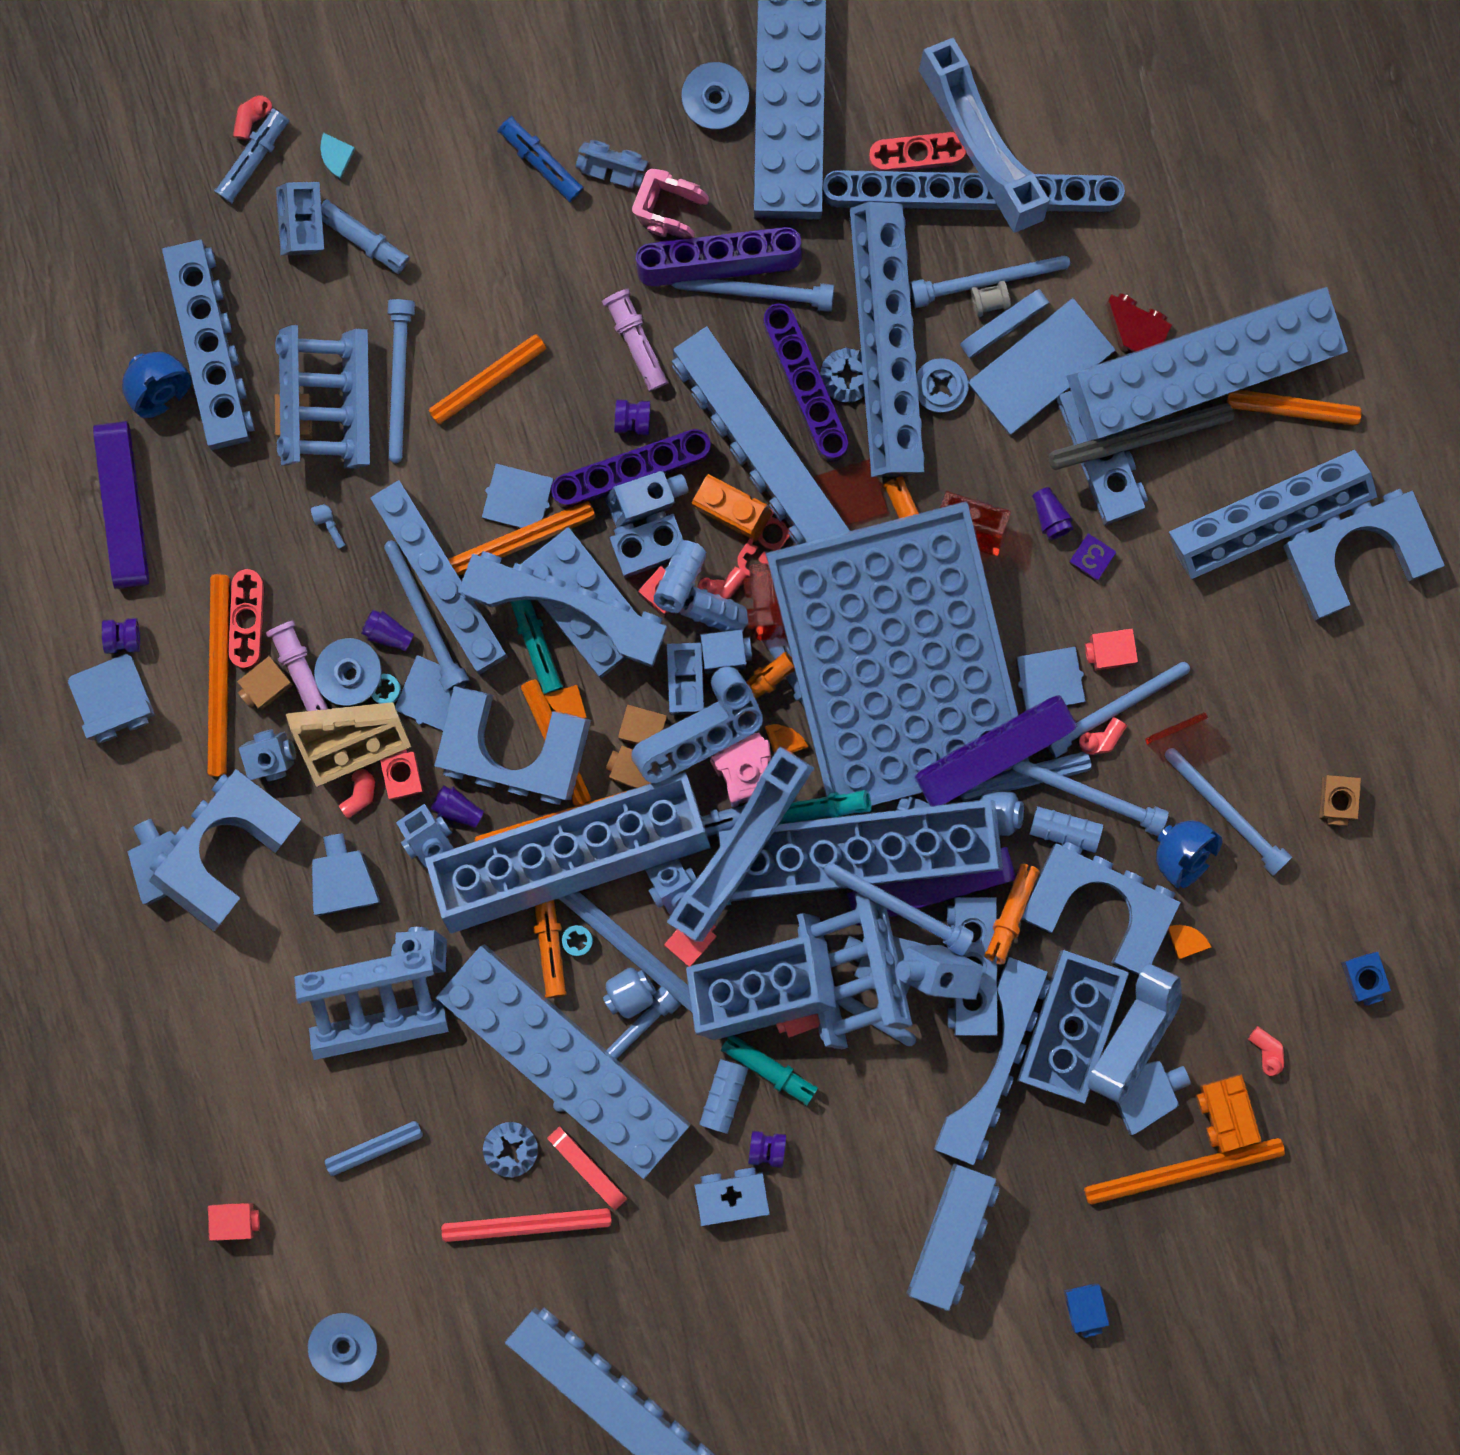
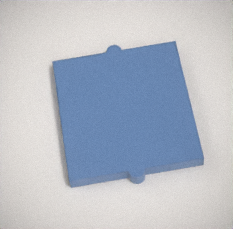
[482,464,553,528]
[1016,647,1085,711]
[395,655,469,731]

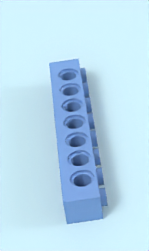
[850,202,925,477]

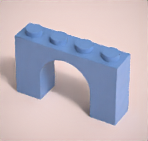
[1283,489,1445,621]
[435,686,591,805]
[149,769,301,931]
[1021,842,1180,975]

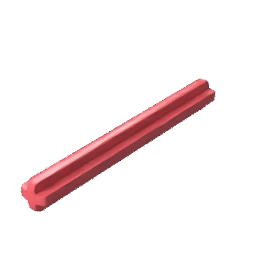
[441,1208,612,1242]

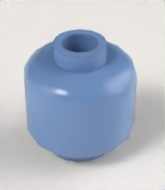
[980,790,1024,836]
[603,968,656,1018]

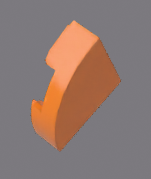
[545,685,587,718]
[765,724,808,755]
[1167,925,1211,959]

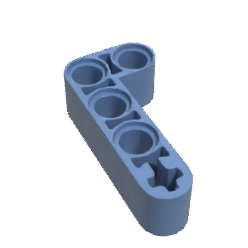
[631,666,763,783]
[1088,963,1182,1103]

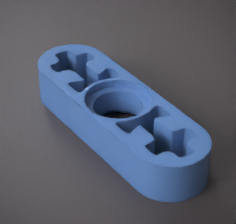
[960,289,1050,359]

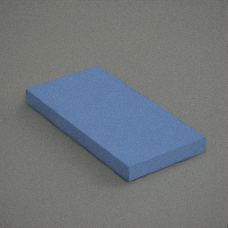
[968,298,1115,436]

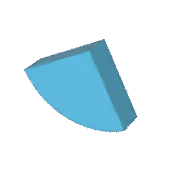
[320,133,355,180]

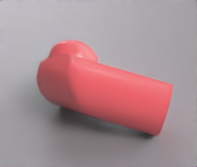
[233,95,272,140]
[697,566,748,599]
[1079,717,1127,755]
[338,768,375,819]
[1248,1026,1285,1077]

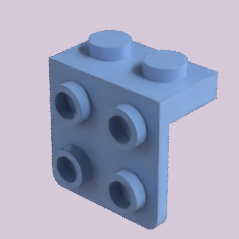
[68,654,156,744]

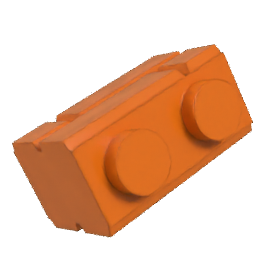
[692,474,772,541]
[1196,1075,1261,1152]

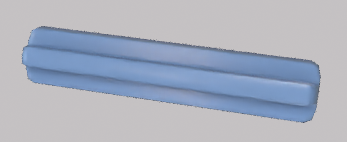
[325,1121,423,1176]

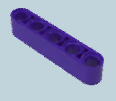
[636,227,802,286]
[763,303,848,462]
[93,421,149,589]
[551,429,711,508]
[914,695,1077,807]
[847,847,1016,926]

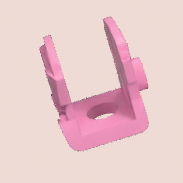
[632,169,709,239]
[710,733,771,808]

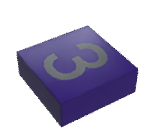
[1069,533,1116,581]

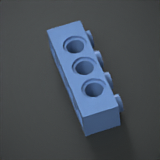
[1056,391,1148,526]
[947,898,997,1035]

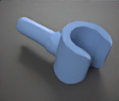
[311,504,345,549]

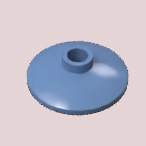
[681,62,749,130]
[314,638,382,706]
[308,1313,377,1383]

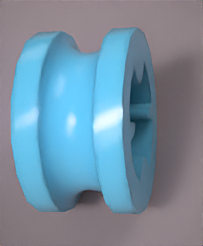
[371,674,401,704]
[562,925,593,956]

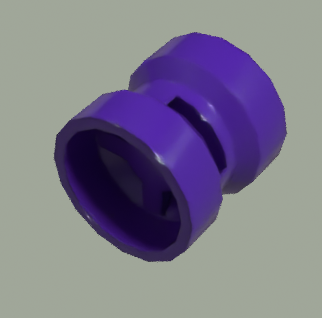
[614,399,651,435]
[102,618,140,654]
[748,1131,786,1168]

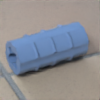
[654,540,706,613]
[680,586,749,632]
[1029,806,1103,853]
[700,1059,749,1134]

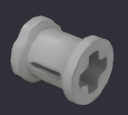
[971,281,1011,317]

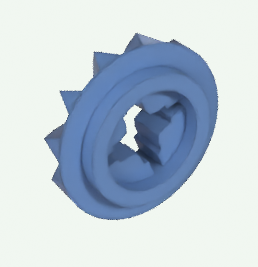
[820,347,865,402]
[916,358,968,413]
[483,1122,538,1177]

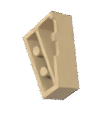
[286,702,411,787]

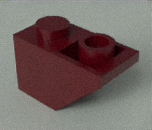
[1106,294,1172,354]

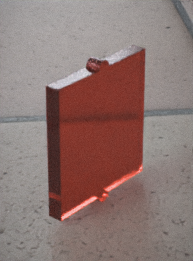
[814,459,887,525]
[1145,712,1208,745]

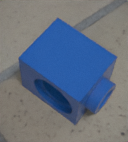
[1341,952,1391,1006]
[1064,1283,1109,1337]

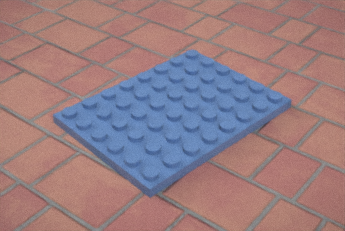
[766,502,1029,805]

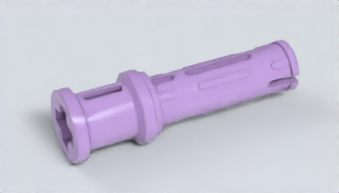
[602,289,668,392]
[266,620,328,711]

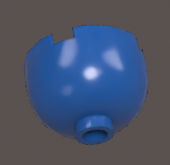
[122,351,192,418]
[1156,820,1223,889]

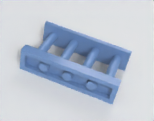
[275,325,370,469]
[797,893,912,1049]
[294,948,449,1060]

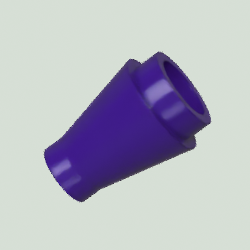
[1032,487,1073,540]
[361,609,414,652]
[431,785,484,829]

